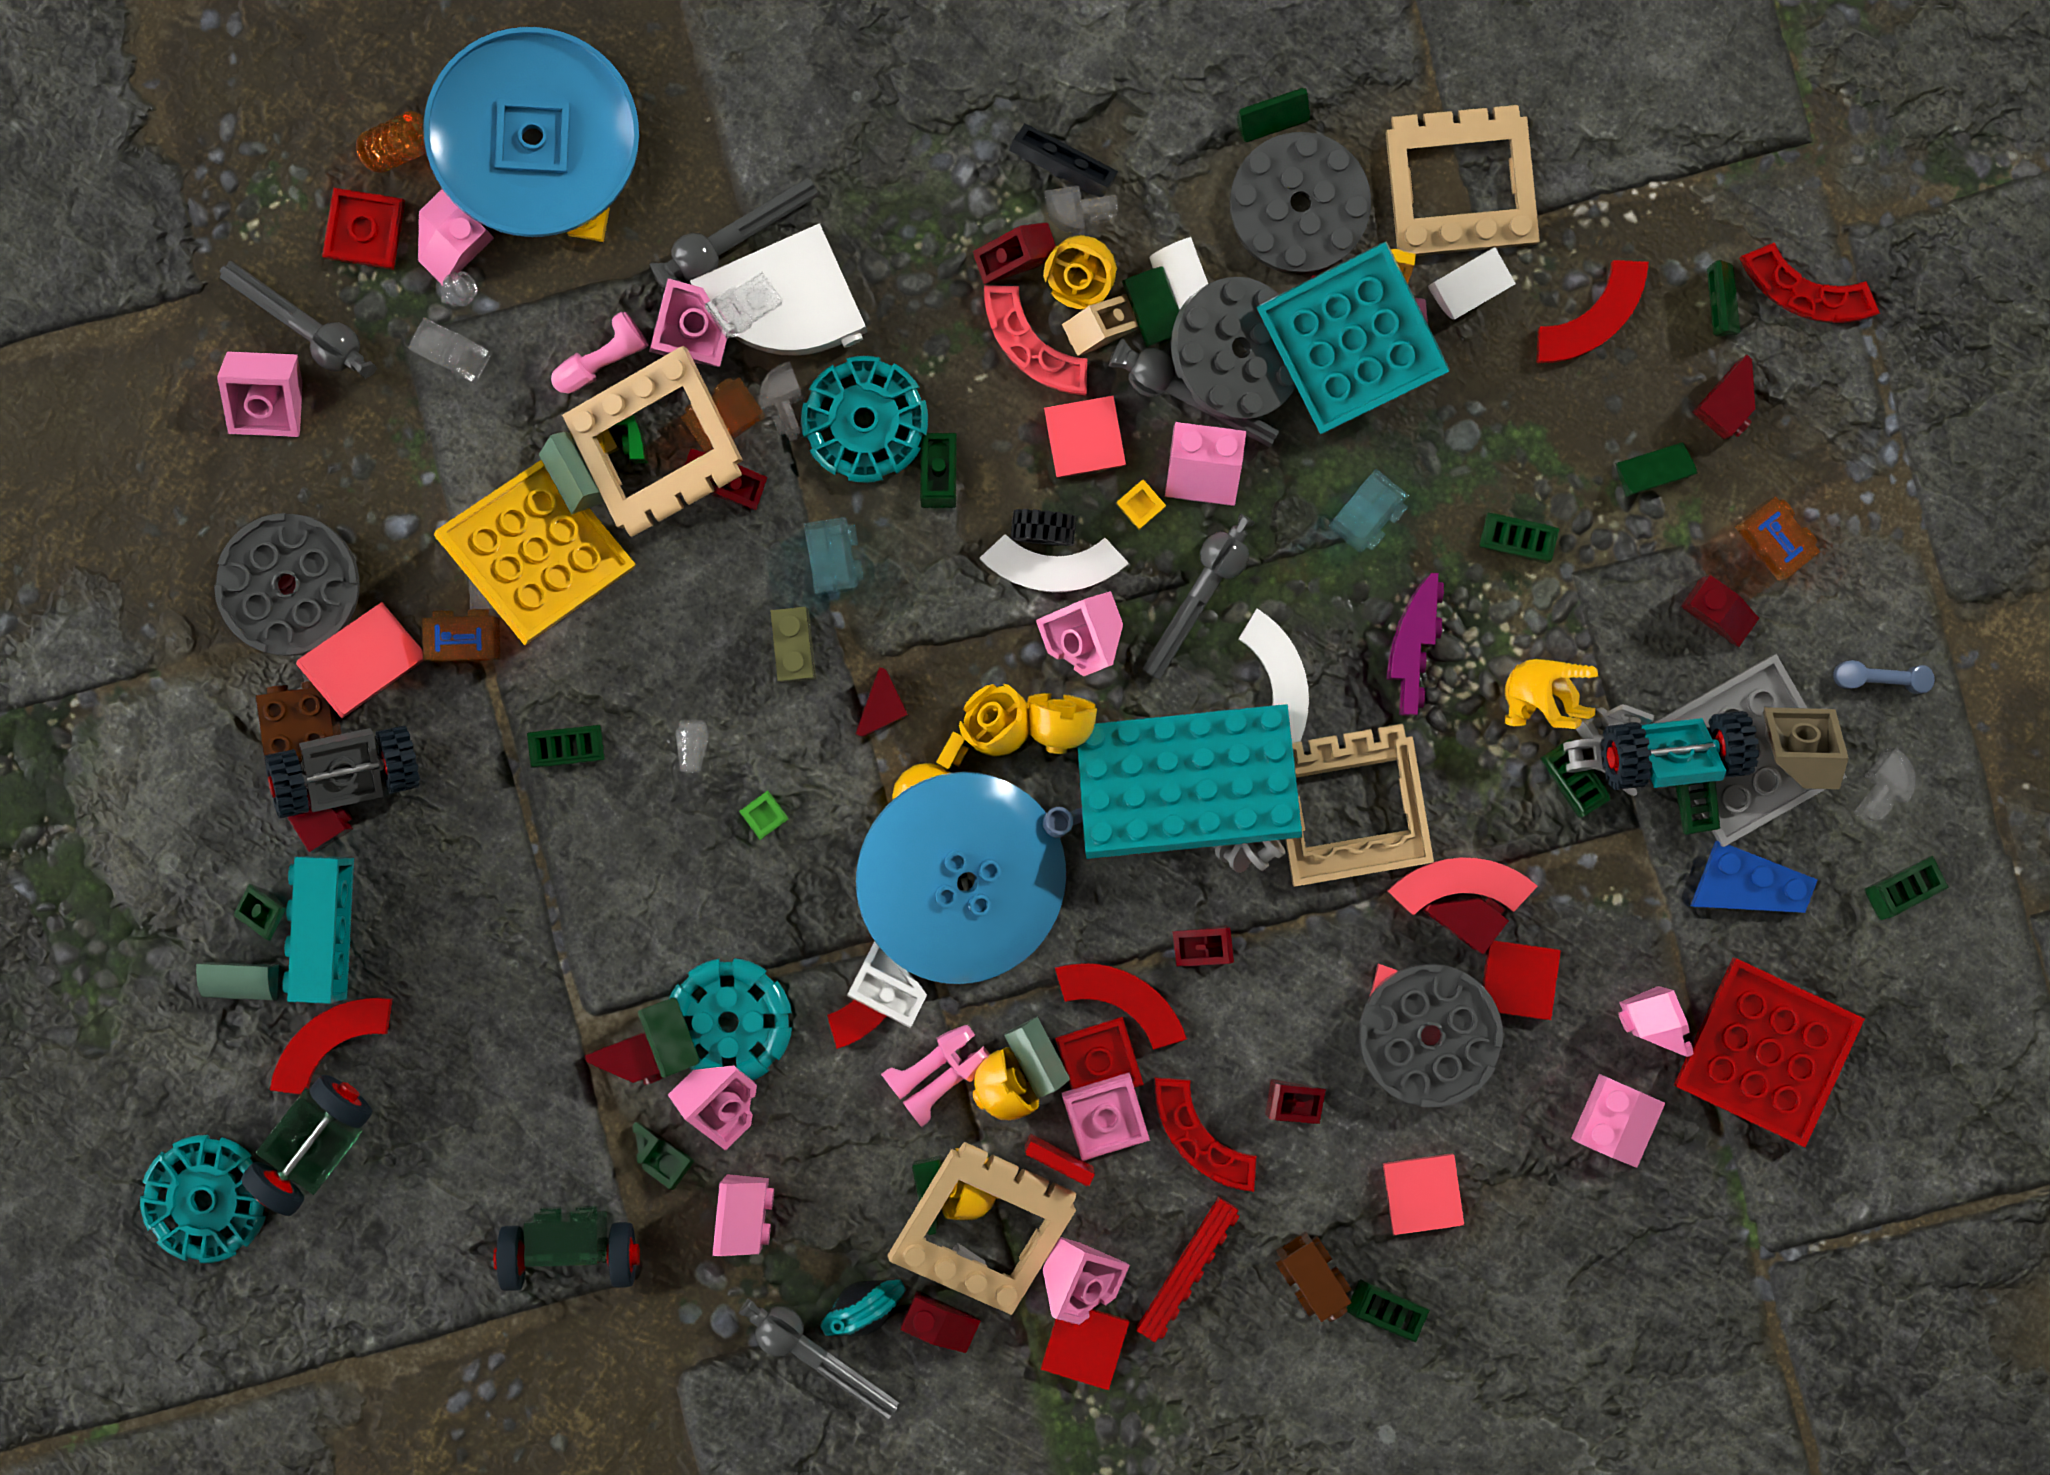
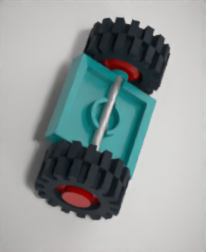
[1601,711,1759,790]

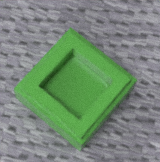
[739,791,789,840]

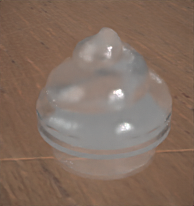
[441,271,478,307]

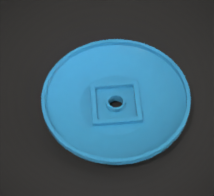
[423,27,639,237]
[856,772,1066,984]

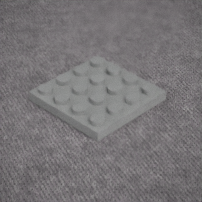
[1651,654,1847,847]

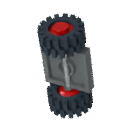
[264,725,420,819]

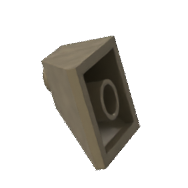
[1763,707,1849,789]

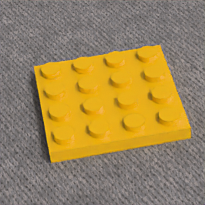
[434,460,636,645]

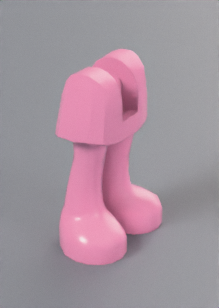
[551,311,649,394]
[881,1025,990,1127]

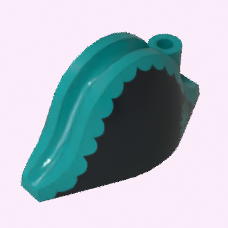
[820,1279,906,1336]

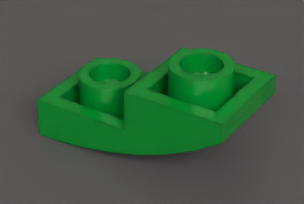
[614,413,648,464]

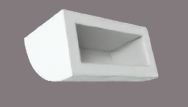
[1150,237,1208,310]
[1428,247,1516,319]

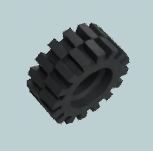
[1010,509,1077,546]

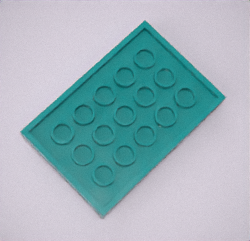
[1078,704,1302,859]

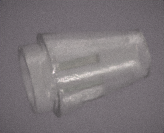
[675,719,710,772]

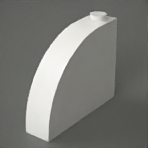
[690,223,867,356]

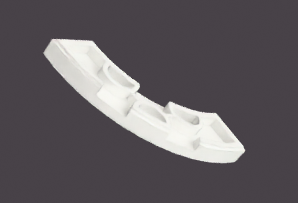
[979,534,1129,592]
[1238,609,1309,743]

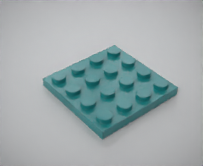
[1257,241,1450,434]

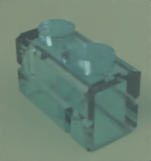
[1328,469,1408,553]
[804,517,864,596]

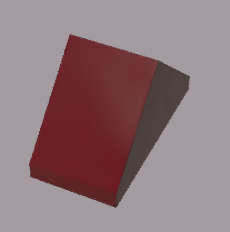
[856,667,909,737]
[1172,925,1234,967]
[1265,1079,1326,1124]

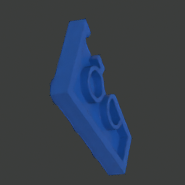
[1690,841,1818,913]

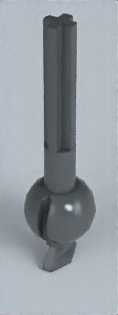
[649,178,819,290]
[219,261,377,379]
[1108,339,1279,448]
[1142,513,1255,680]
[738,1299,899,1421]

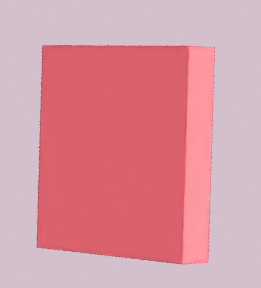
[1044,395,1126,478]
[1383,1153,1464,1235]

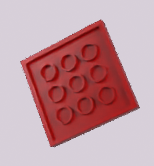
[1673,957,1865,1147]

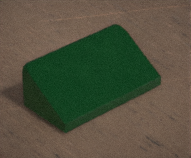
[1236,88,1310,142]
[1707,260,1740,337]
[1122,266,1180,347]
[1615,442,1698,497]
[638,997,700,1078]

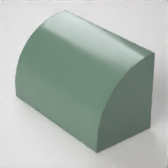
[539,432,604,515]
[196,962,279,1000]
[1004,1017,1070,1098]

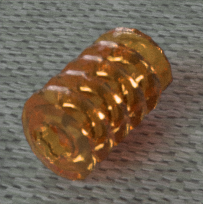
[356,111,426,173]

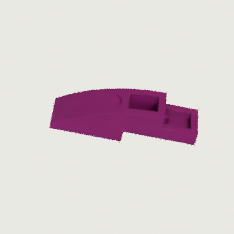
[1387,573,1444,716]

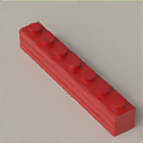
[1136,1196,1239,1343]

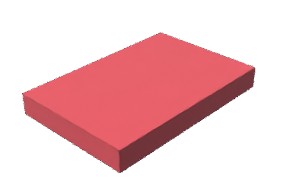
[296,602,427,718]

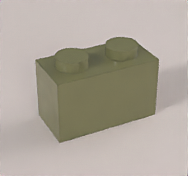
[770,607,816,683]

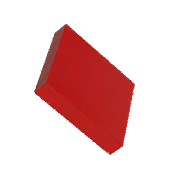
[322,187,405,270]
[1482,940,1561,1020]
[1055,1016,1144,1090]
[1025,1133,1095,1186]
[1041,1309,1129,1390]

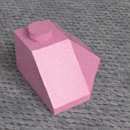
[418,189,494,287]
[649,278,729,367]
[1036,591,1123,676]
[1619,986,1694,1057]
[668,1065,757,1150]
[1043,1237,1130,1325]

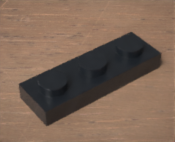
[1009,123,1118,199]

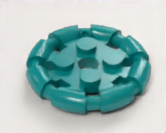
[801,356,928,483]
[669,958,792,1081]
[140,1135,267,1264]

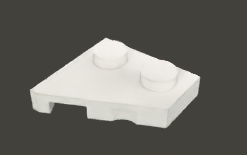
[847,942,927,1028]

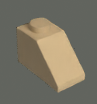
[1062,294,1139,356]

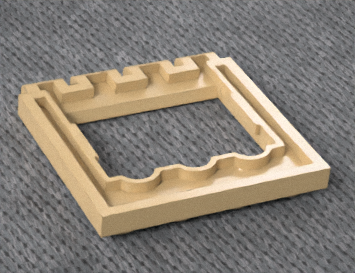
[1385,105,1540,256]
[562,346,743,537]
[1285,724,1434,887]
[888,1142,1076,1315]

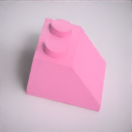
[217,352,303,437]
[1165,422,1246,506]
[1571,1074,1665,1168]
[712,1174,774,1256]

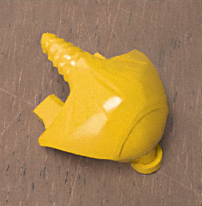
[1505,659,1598,729]

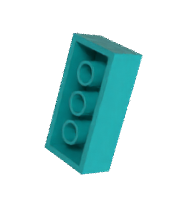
[283,856,354,1003]

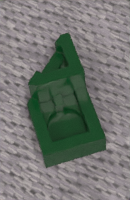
[633,1122,694,1190]

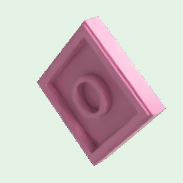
[1062,1073,1150,1161]

